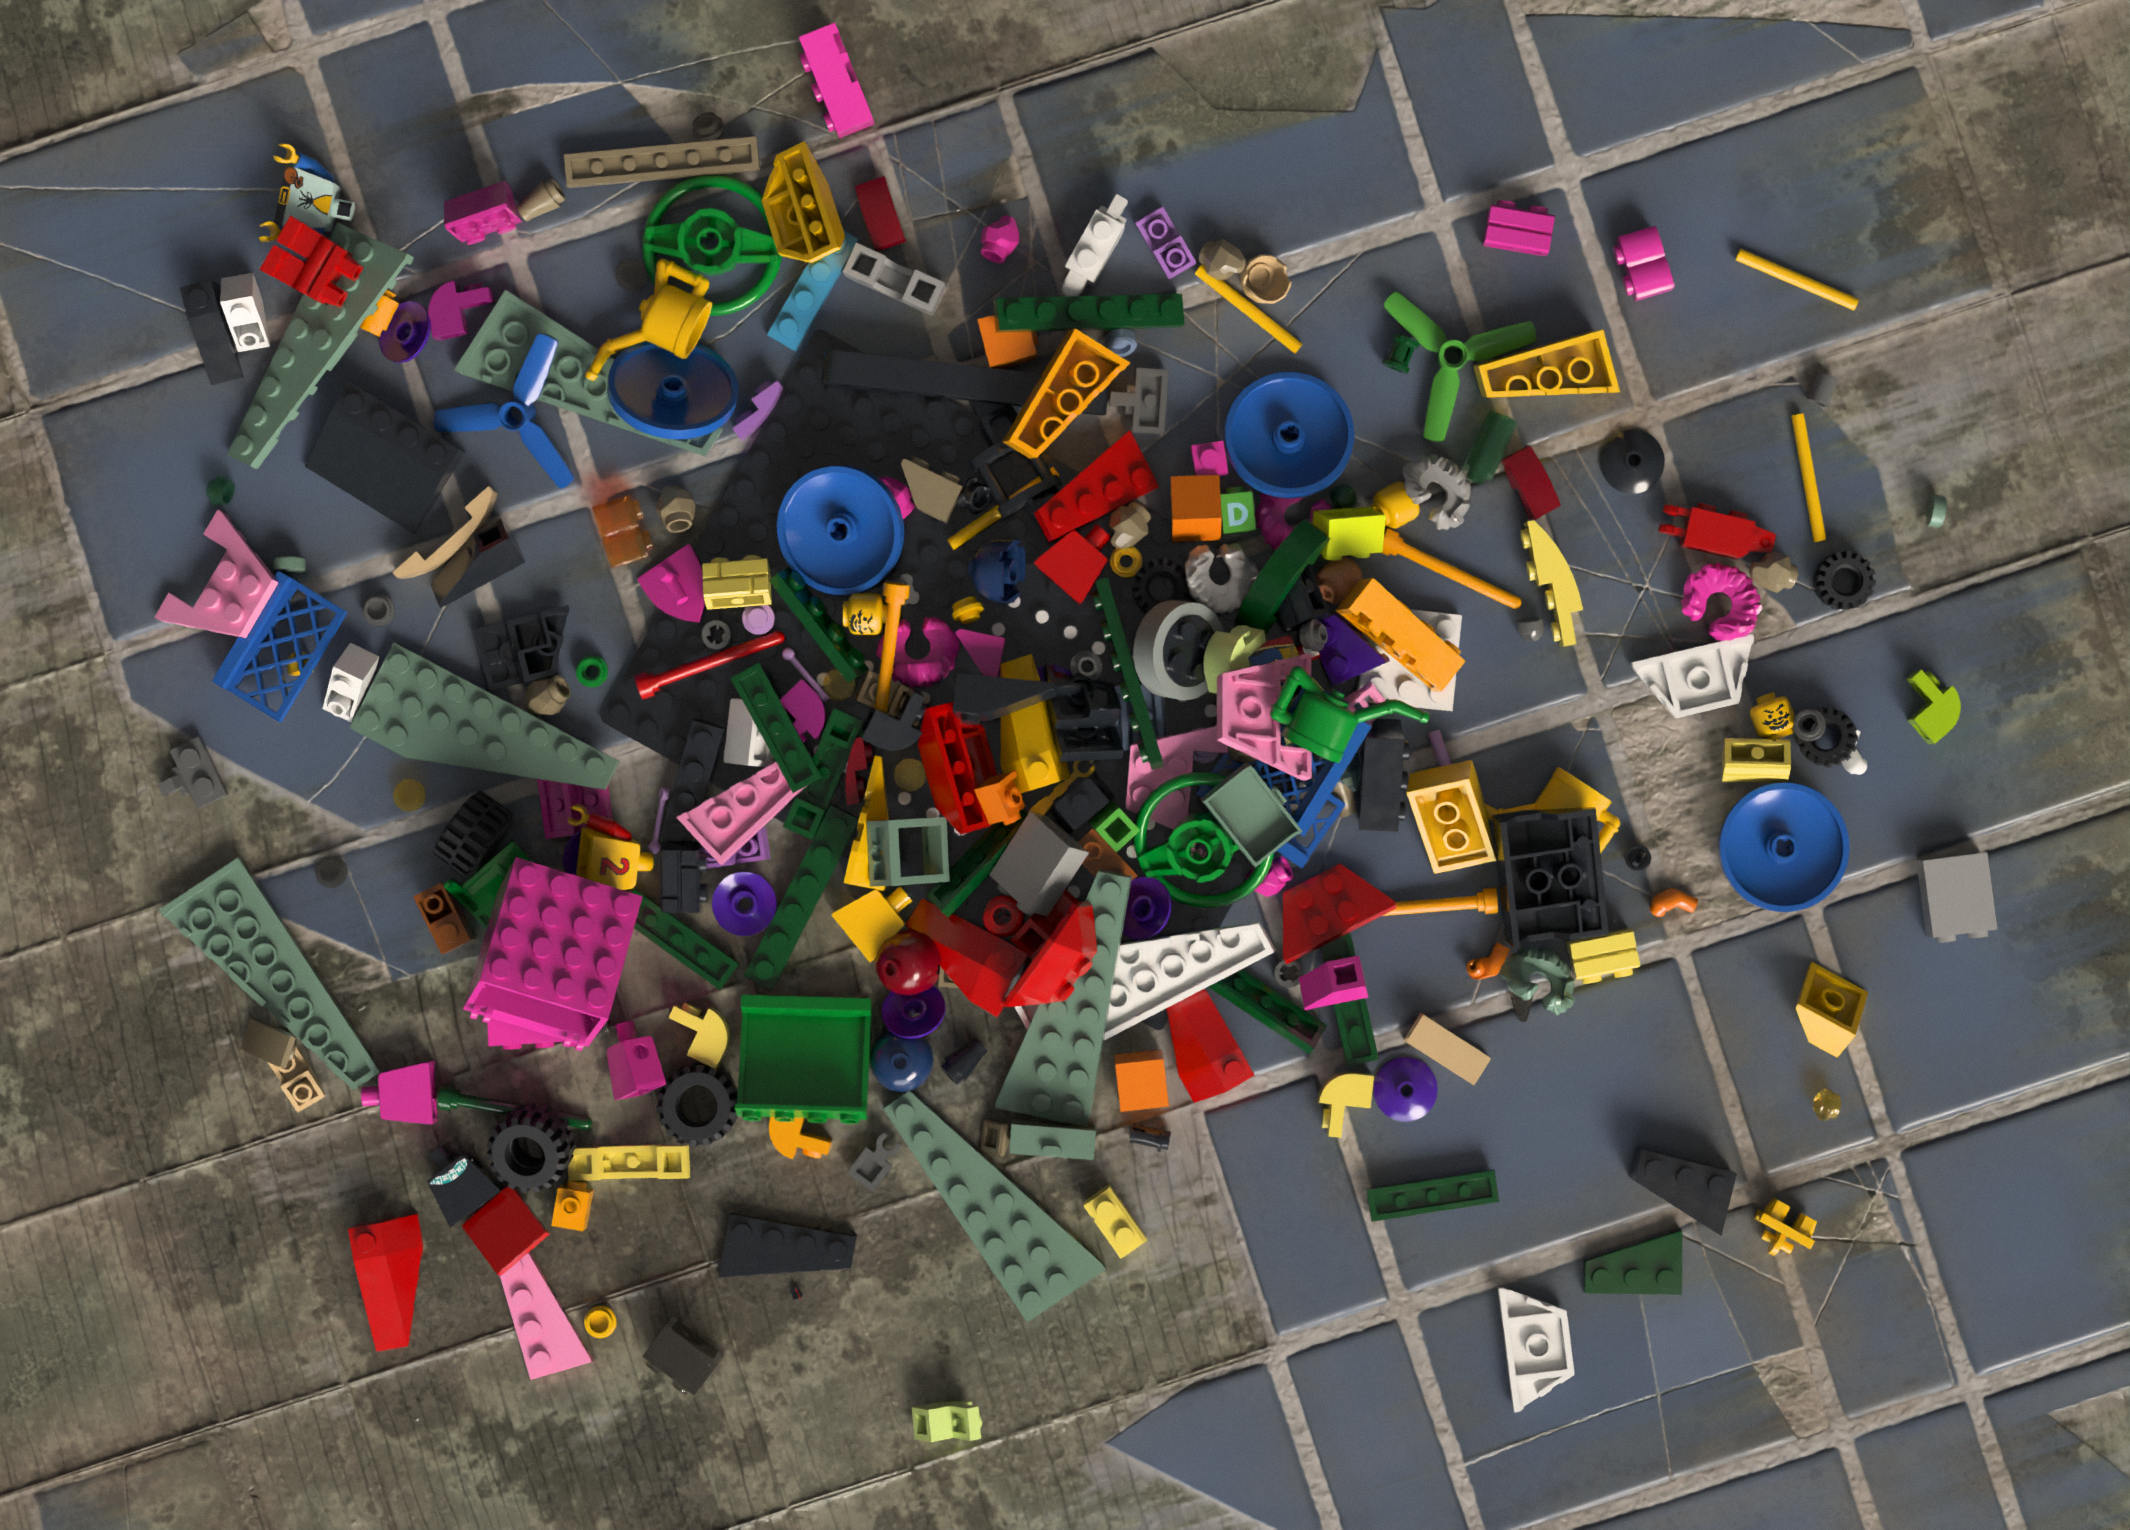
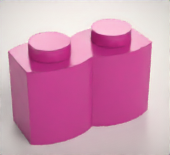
[1613,225,1674,301]

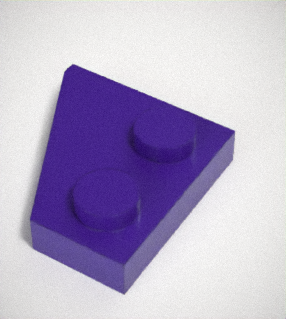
[1318,613,1390,686]

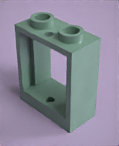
[866,817,950,887]

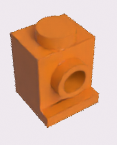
[974,770,1025,825]

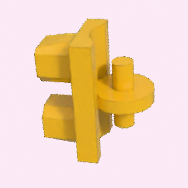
[1754,1197,1817,1256]

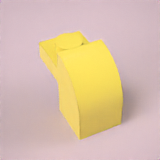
[668,1002,730,1069]
[1317,1071,1374,1138]

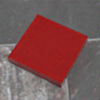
[462,1186,550,1276]

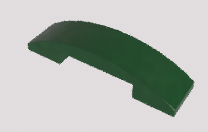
[1235,519,1331,636]
[783,708,864,840]

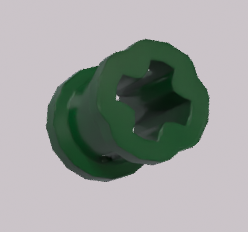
[1381,333,1420,374]

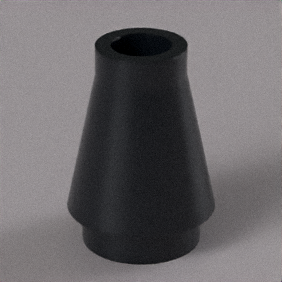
[940,1038,988,1085]

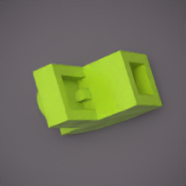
[1905,670,1961,744]

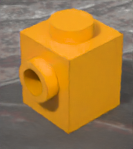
[551,1180,594,1231]

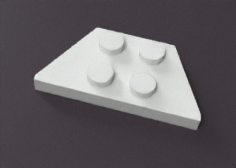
[1630,634,1754,719]
[1497,1287,1575,1412]

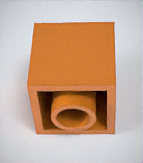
[977,315,1039,369]
[1170,475,1222,542]
[1114,1049,1169,1112]

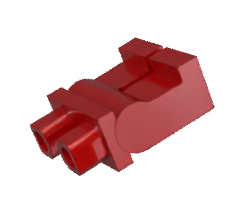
[259,215,363,307]

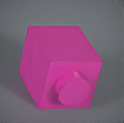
[1190,441,1228,477]

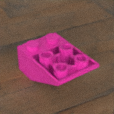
[444,181,522,245]

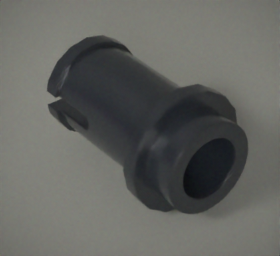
[1129,1123,1171,1152]

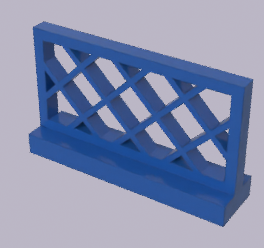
[212,571,348,723]
[1254,688,1372,837]
[1195,751,1346,868]

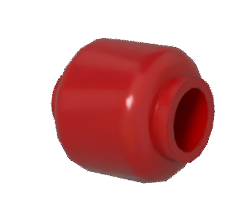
[982,895,1025,937]

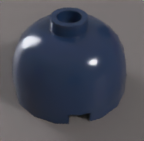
[968,538,1026,604]
[870,1030,934,1092]

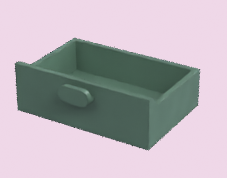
[1200,762,1303,867]
[1009,1119,1096,1160]

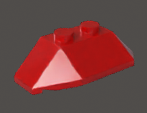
[918,701,997,834]
[1002,901,1097,1007]

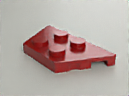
[1283,864,1397,965]

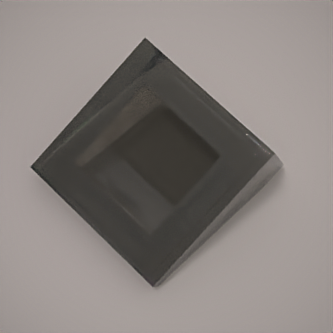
[1509,991,1534,1022]

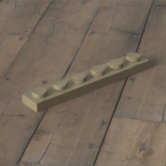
[564,136,760,188]

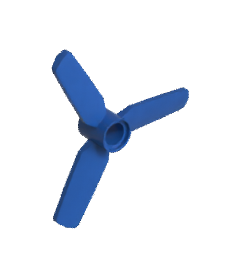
[433,333,575,489]

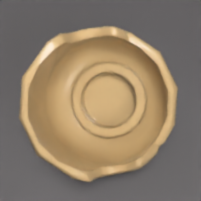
[1240,254,1292,304]

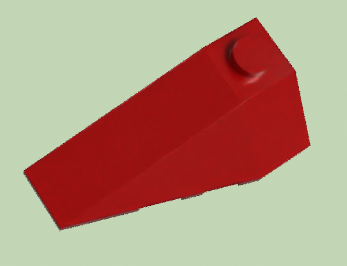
[905,898,1031,1018]
[1166,988,1255,1103]
[348,1213,424,1352]

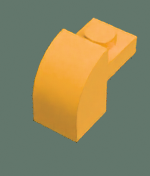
[769,1117,833,1159]

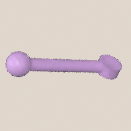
[782,647,830,703]
[648,787,669,854]

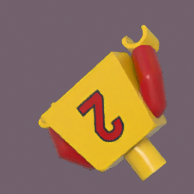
[567,804,654,890]

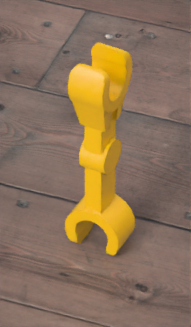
[1028,761,1094,815]

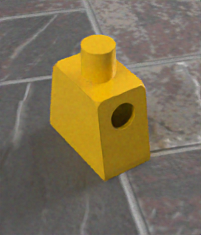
[832,886,912,962]

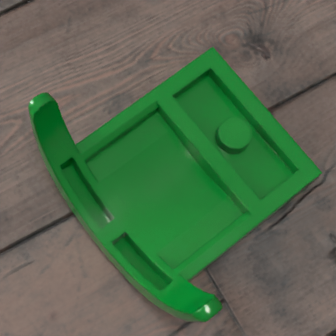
[444,839,534,929]

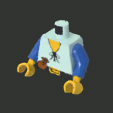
[258,143,355,243]

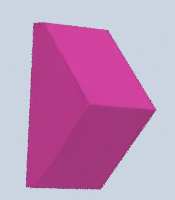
[955,629,1006,677]

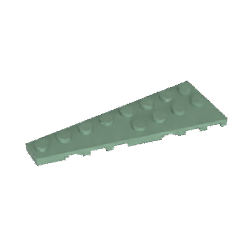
[227,223,414,469]
[454,290,723,457]
[159,857,382,1090]
[995,869,1132,1127]

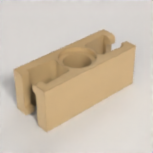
[1403,1013,1491,1085]

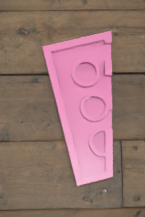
[676,762,805,865]
[500,1252,594,1380]

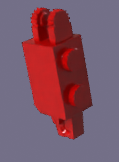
[1658,503,1776,560]

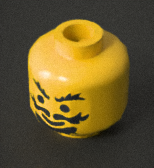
[843,593,888,635]
[1749,692,1795,741]

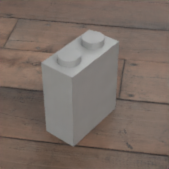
[989,811,1089,916]
[1916,852,1997,943]

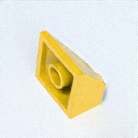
[1796,962,1868,1057]

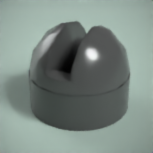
[1517,617,1544,642]

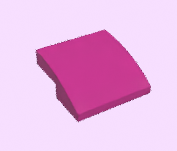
[537,779,613,839]

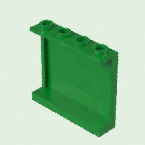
[735,995,872,1124]

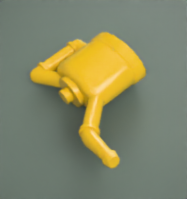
[585,259,712,381]
[1485,766,1620,853]

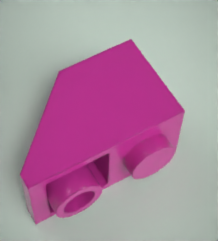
[1299,956,1368,1010]

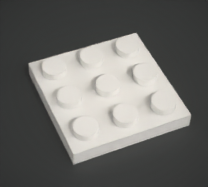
[1357,610,1462,711]

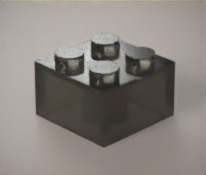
[642,1316,724,1395]

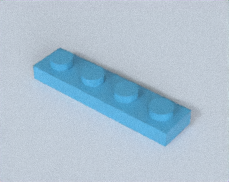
[767,230,860,352]

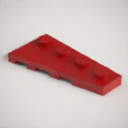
[1034,430,1159,542]

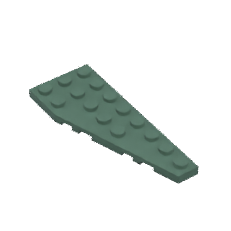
[349,643,620,790]

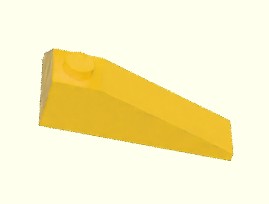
[1001,654,1071,793]
[843,755,889,891]

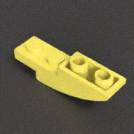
[1520,520,1583,647]

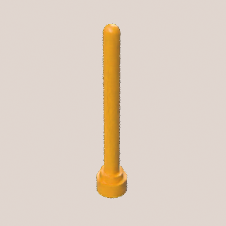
[1381,527,1522,609]
[875,582,910,712]
[1383,887,1498,916]

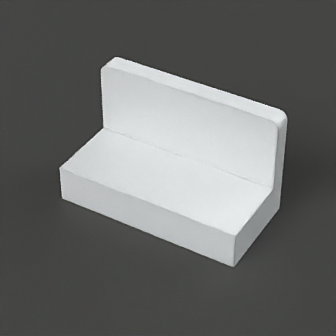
[724,699,774,767]

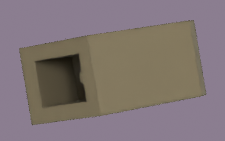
[901,456,963,524]

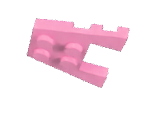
[154,510,279,638]
[1217,654,1312,781]
[1126,725,1229,829]

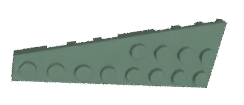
[883,1091,1106,1322]

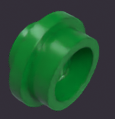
[576,655,608,687]

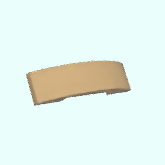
[392,486,498,579]

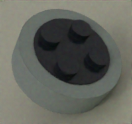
[1133,600,1224,700]

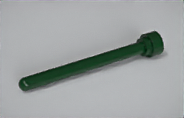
[437,1084,592,1129]

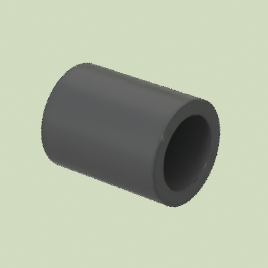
[1806,372,1838,407]

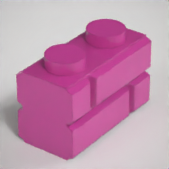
[1482,200,1555,257]

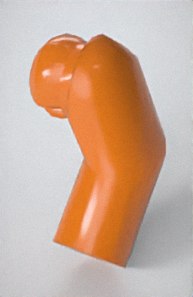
[1649,888,1699,917]
[1466,942,1511,980]

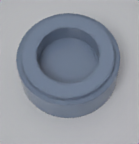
[1103,328,1137,357]

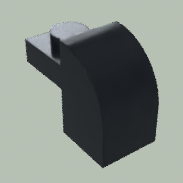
[858,688,927,750]

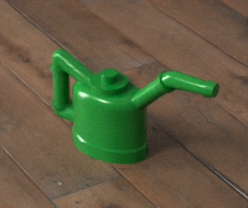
[1270,666,1430,763]

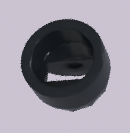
[1625,845,1652,872]

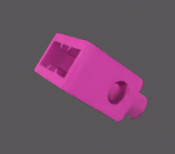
[607,1021,666,1101]
[361,1060,438,1124]

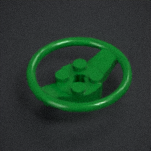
[642,175,782,316]
[1134,772,1274,908]

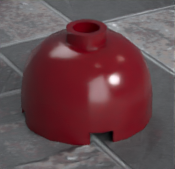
[875,930,941,995]

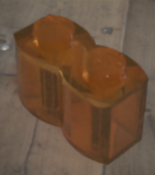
[592,495,654,569]

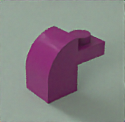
[428,281,495,341]
[781,679,827,742]

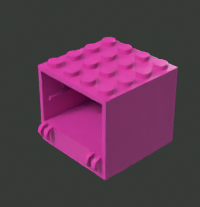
[463,857,643,1051]

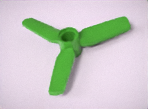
[1384,292,1537,442]

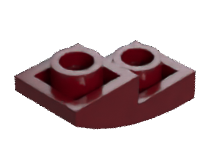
[854,176,906,252]
[1501,445,1561,520]
[846,737,874,805]

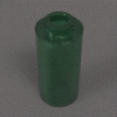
[1462,410,1517,485]

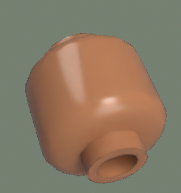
[1316,557,1363,604]

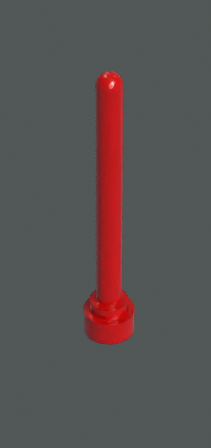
[634,631,785,700]

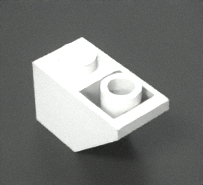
[220,273,270,352]
[323,643,379,723]

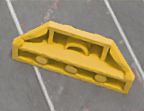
[761,141,845,263]

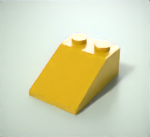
[1406,760,1497,874]

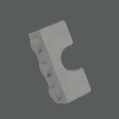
[843,243,946,317]

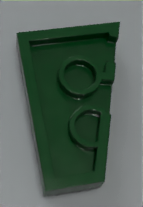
[1583,1229,1682,1295]

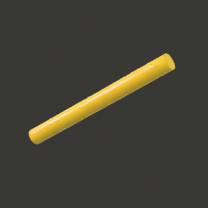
[1735,248,1859,311]
[1195,265,1303,354]
[1791,413,1827,542]
[947,467,1060,550]

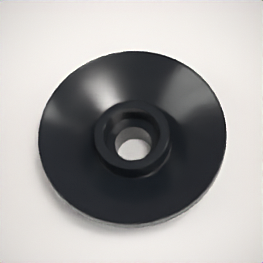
[1600,429,1665,494]

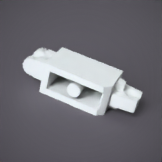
[1062,194,1128,296]

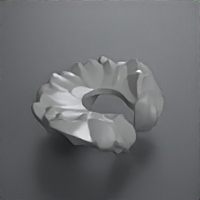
[1402,454,1471,530]
[1185,544,1260,614]

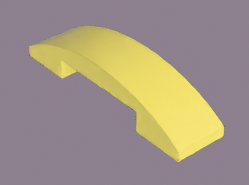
[568,1144,690,1181]

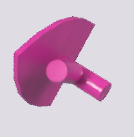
[637,544,705,622]

